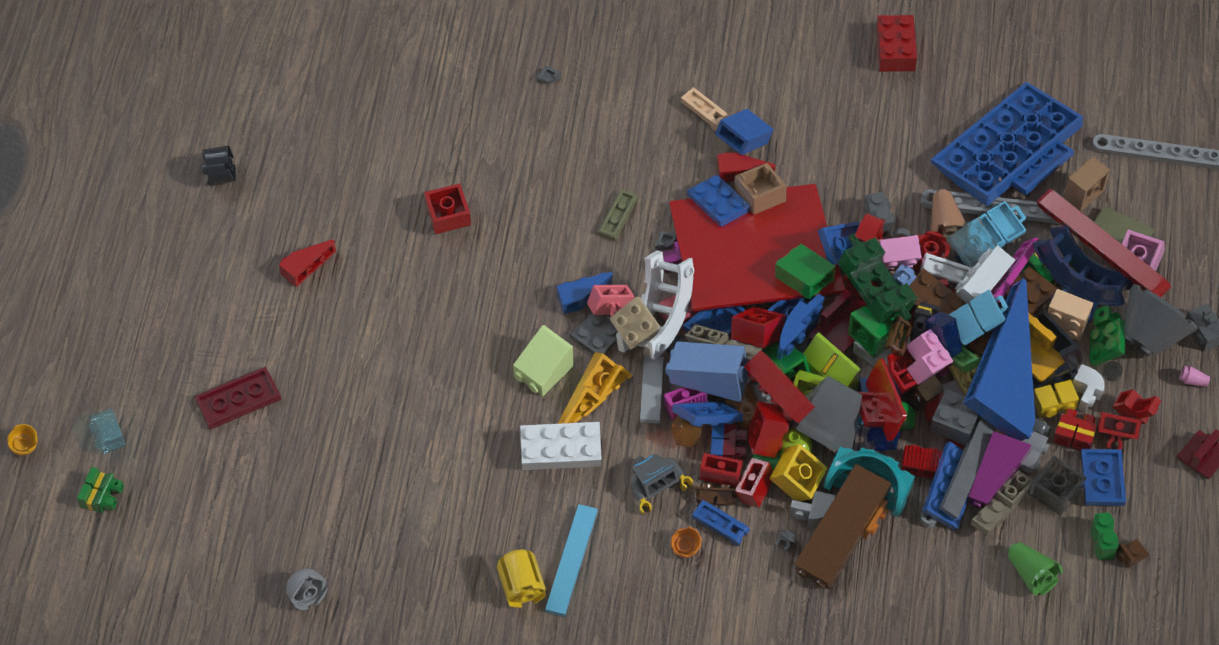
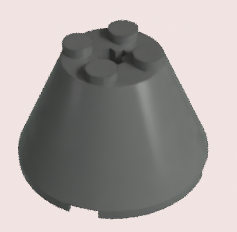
[1125,284,1198,357]

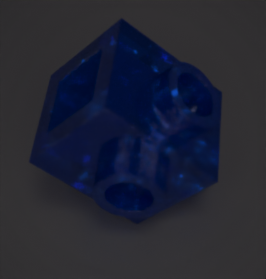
[867,427,900,452]

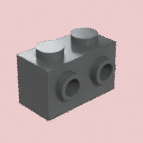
[864,191,895,236]

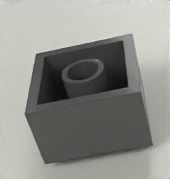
[929,389,979,446]

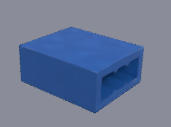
[715,109,774,155]

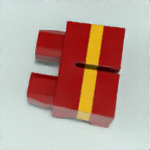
[1053,408,1097,451]

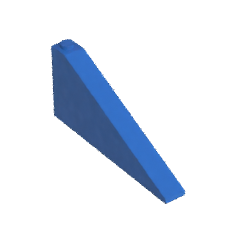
[963,278,1035,441]

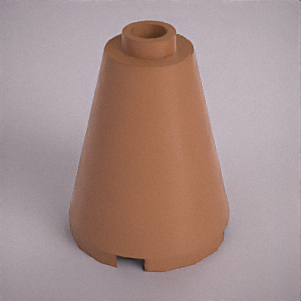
[931,189,968,243]

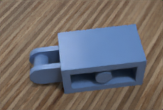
[892,264,917,286]

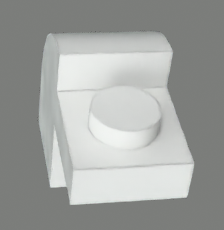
[1073,364,1104,413]

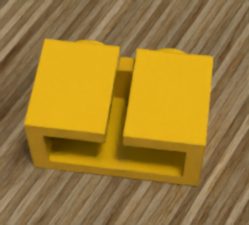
[1033,380,1079,418]

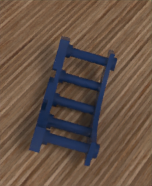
[1033,225,1140,306]

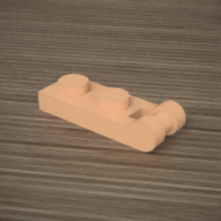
[681,87,729,131]

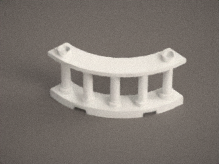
[616,251,694,360]

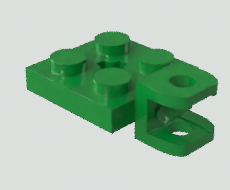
[1089,305,1125,367]

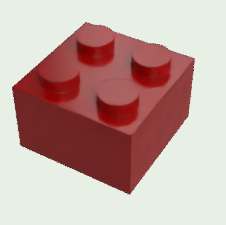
[424,183,471,234]
[731,307,786,348]
[747,401,789,458]

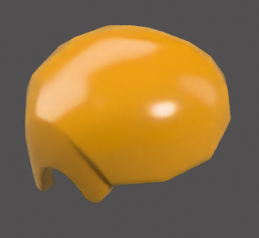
[7,424,38,456]

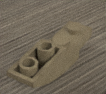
[685,324,763,363]
[971,470,1034,536]

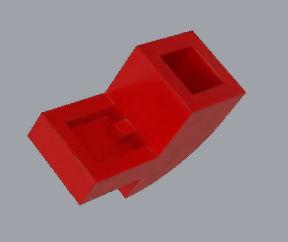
[855,213,885,242]
[1113,389,1161,424]

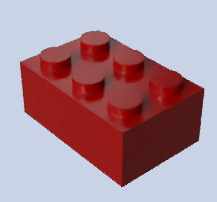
[876,15,917,72]

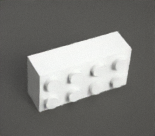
[520,422,601,470]

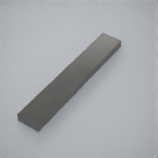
[939,416,996,519]

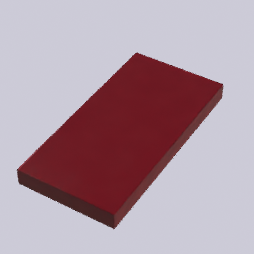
[194,367,282,430]

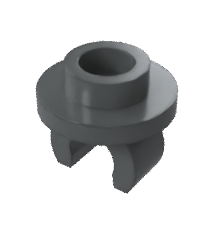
[775,529,798,551]

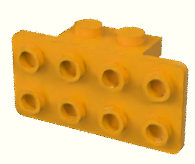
[1028,313,1065,382]

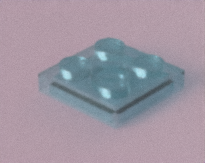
[947,217,997,267]

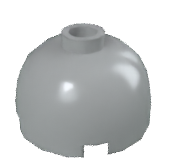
[286,568,328,610]

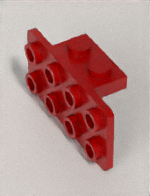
[858,358,907,441]

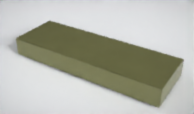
[598,189,638,241]

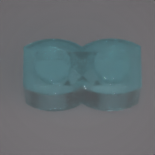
[88,408,126,454]

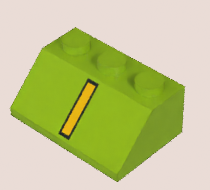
[803,333,861,391]

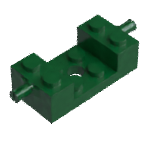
[838,233,918,324]

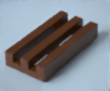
[885,315,913,358]

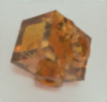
[671,415,701,446]

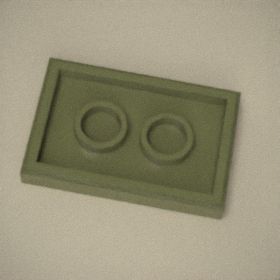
[1094,206,1155,244]

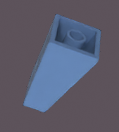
[666,342,748,402]

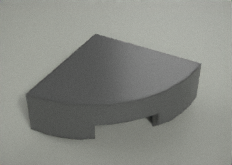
[537,66,561,84]
[655,231,677,250]

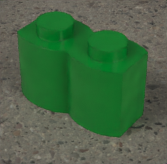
[1090,512,1118,560]

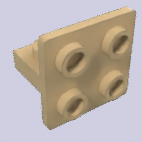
[610,297,660,349]

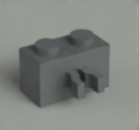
[1186,303,1219,351]

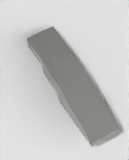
[640,356,664,423]

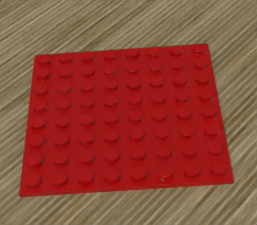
[669,184,845,311]

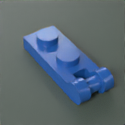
[692,500,750,546]

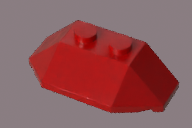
[887,348,948,395]

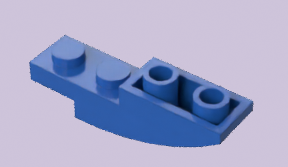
[777,294,824,360]

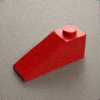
[717,152,775,182]
[279,239,336,287]

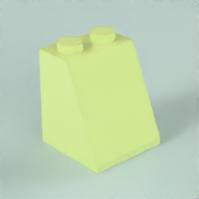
[513,325,573,397]

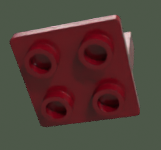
[1177,429,1219,479]

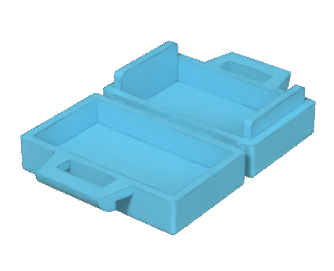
[966,201,1026,252]
[948,290,1008,345]

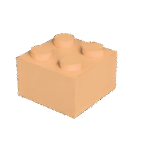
[1047,289,1093,341]

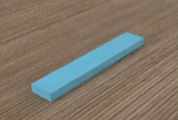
[545,504,598,617]

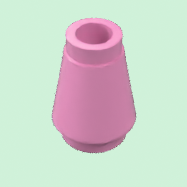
[1179,366,1210,387]

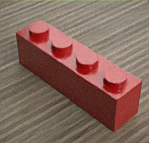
[744,350,815,423]

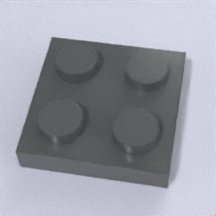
[571,313,618,355]

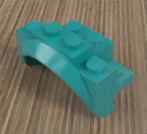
[824,446,915,518]

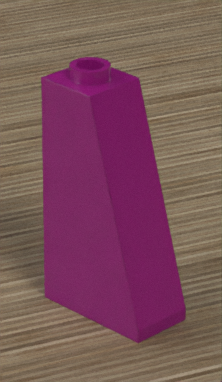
[968,431,1031,508]

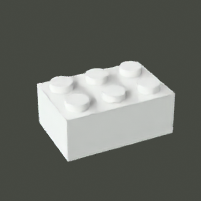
[955,245,1015,306]

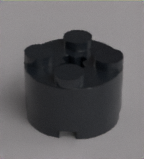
[202,146,236,186]

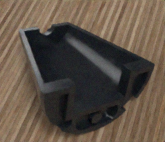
[1032,310,1082,391]

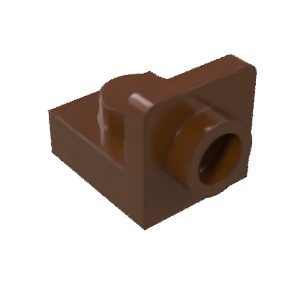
[1116,539,1149,568]

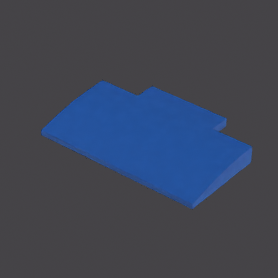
[931,82,1083,206]

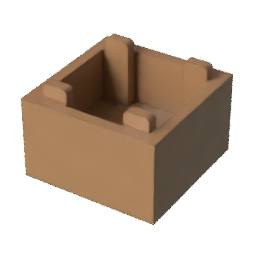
[1064,157,1110,212]
[735,163,786,214]

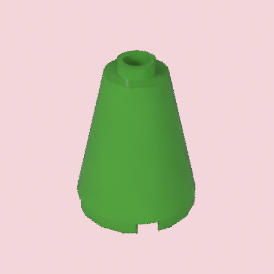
[1008,542,1063,596]

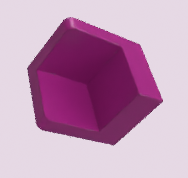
[663,241,682,273]

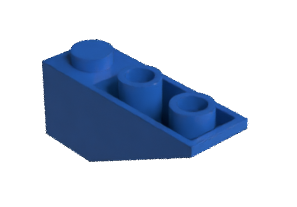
[557,272,612,314]

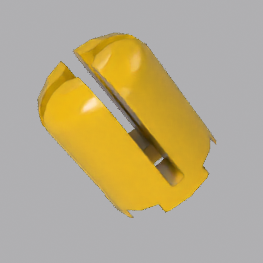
[497,549,546,608]

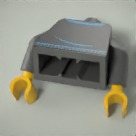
[631,454,693,515]

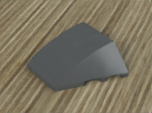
[785,376,862,452]

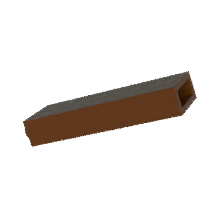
[794,464,891,589]

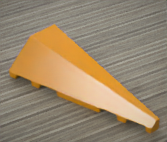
[558,352,632,424]

